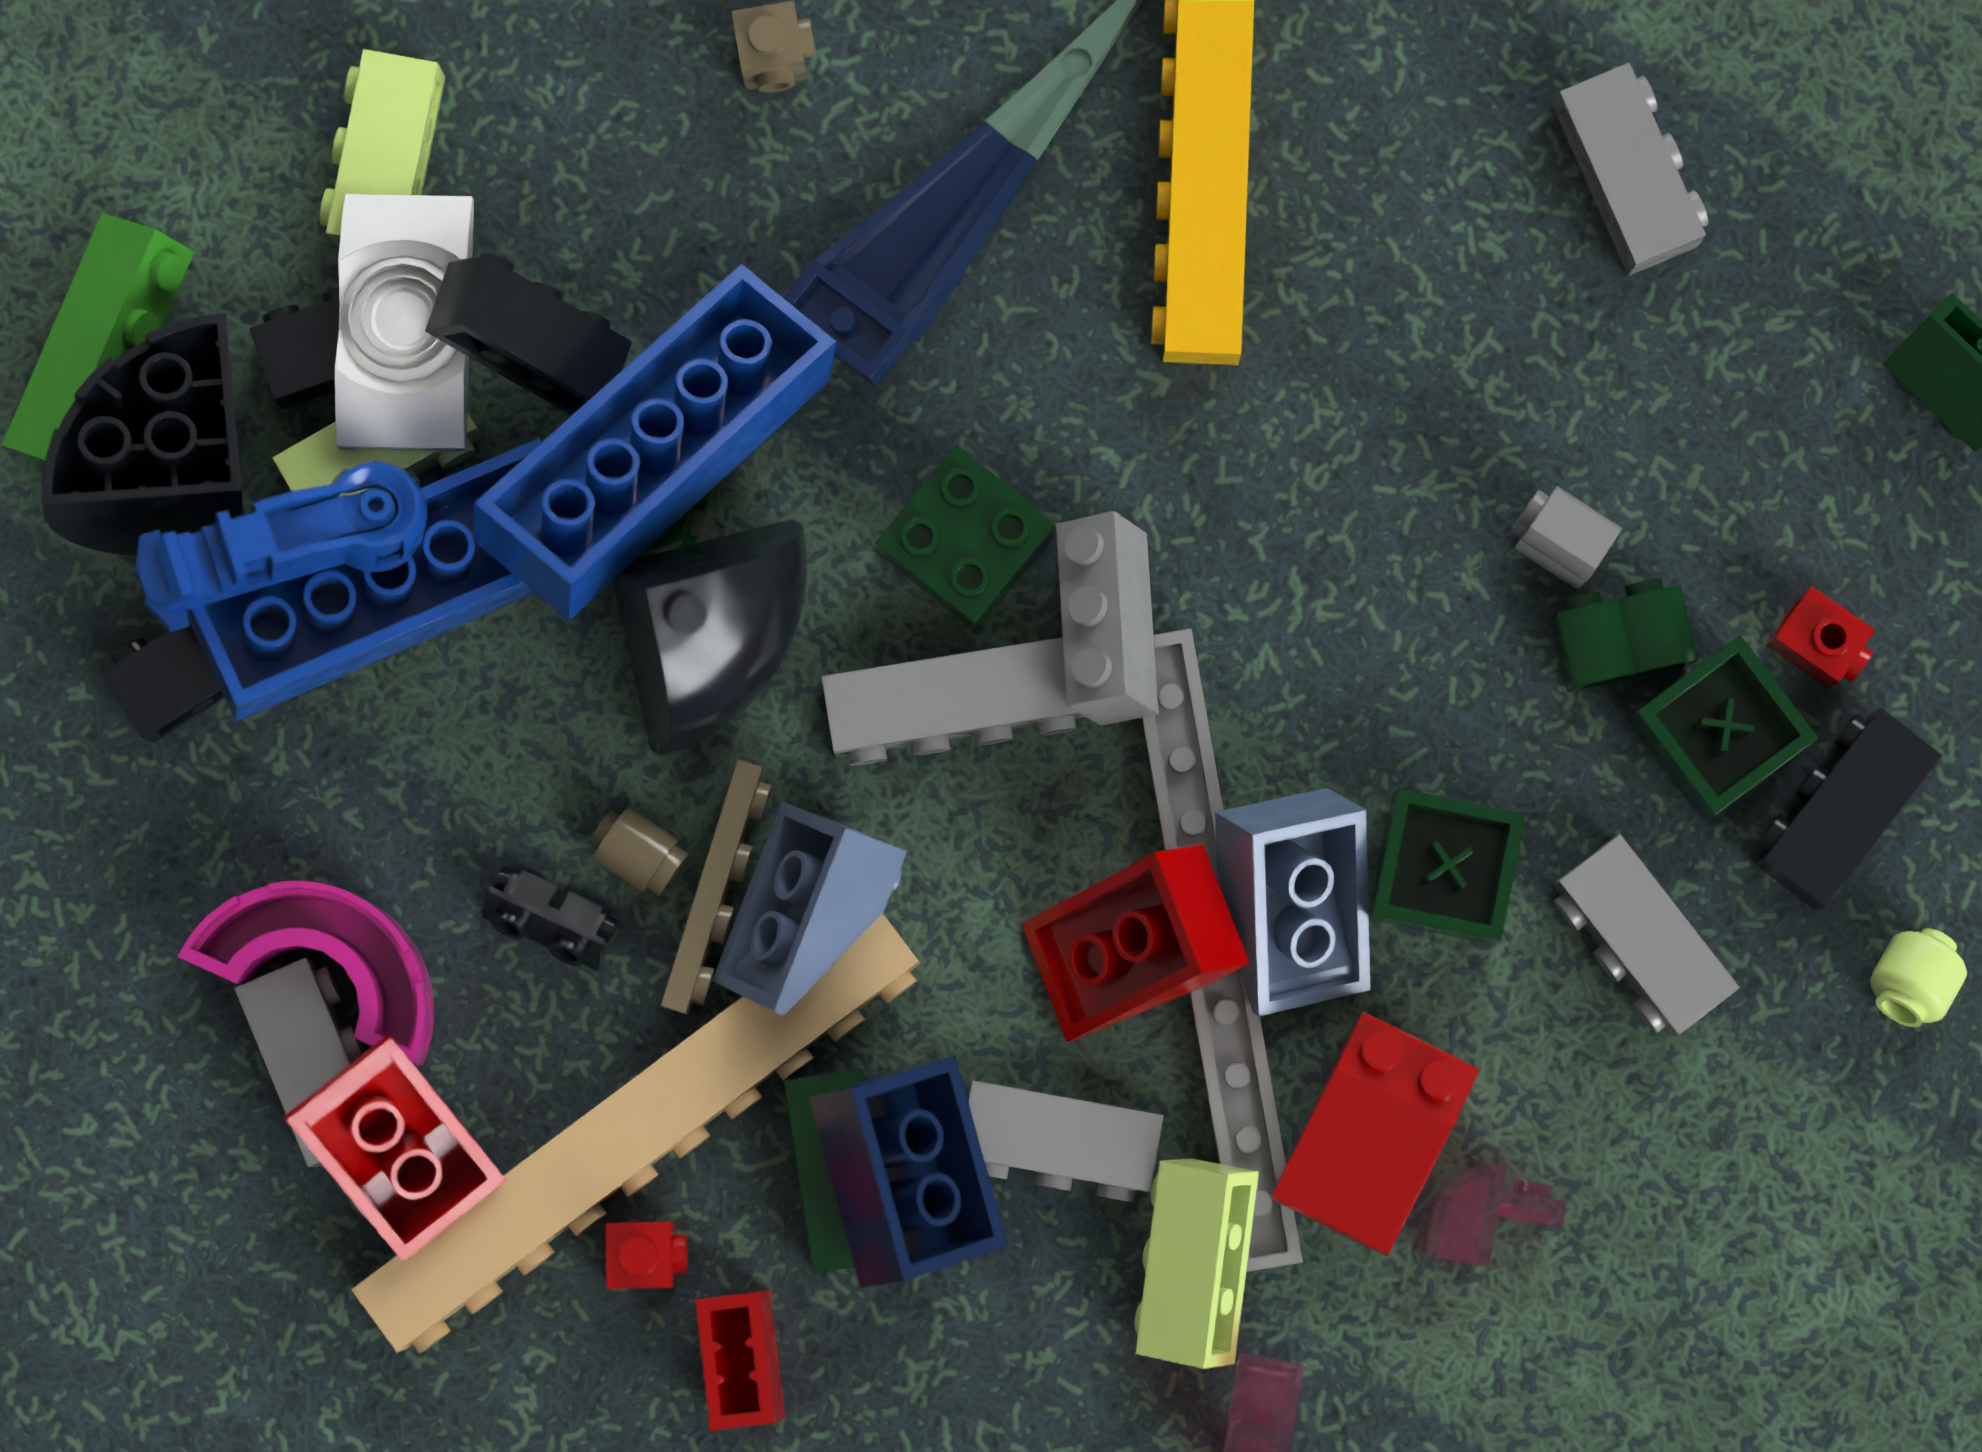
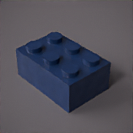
[809,1056,1008,1287]

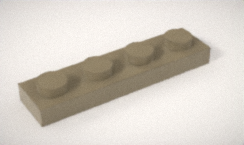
[661,760,772,1015]

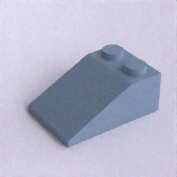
[1215,788,1371,1017]
[712,801,907,1015]

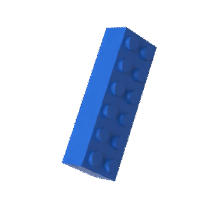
[474,264,836,621]
[187,438,541,722]

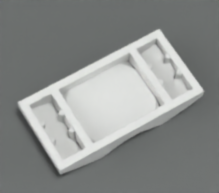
[335,194,474,451]

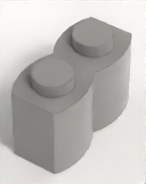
[1510,486,1622,590]

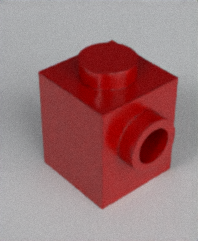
[1766,586,1875,689]
[606,1221,688,1289]

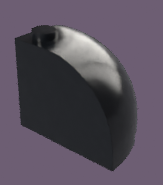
[42,313,243,556]
[613,519,807,755]

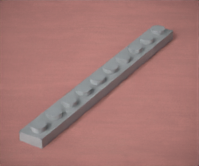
[1141,628,1303,1272]

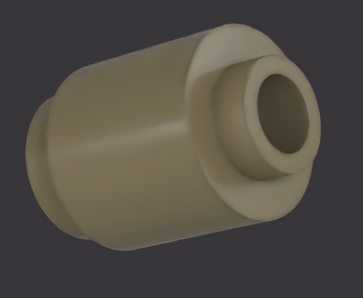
[590,806,689,897]

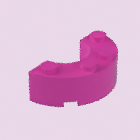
[177,881,434,1066]

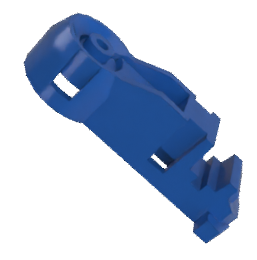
[135,460,428,632]

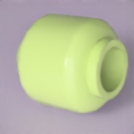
[1870,928,1967,1027]

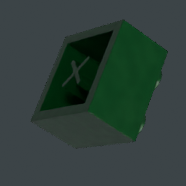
[875,444,1056,632]
[1627,635,1819,821]
[1369,788,1526,945]

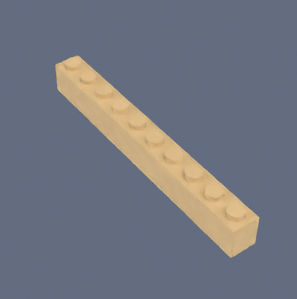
[351,913,920,1354]

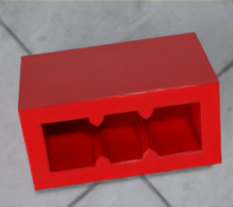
[695,1289,785,1431]

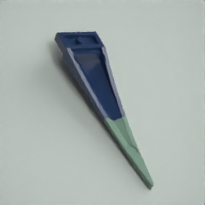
[783,0,1143,387]

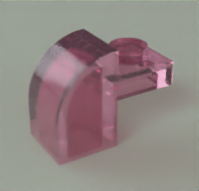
[1420,1164,1567,1267]
[1218,1352,1304,1452]

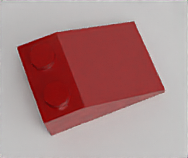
[1022,844,1250,1042]
[1270,1012,1480,1257]
[284,1034,506,1262]

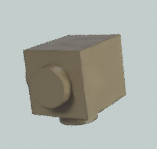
[731,1,816,92]

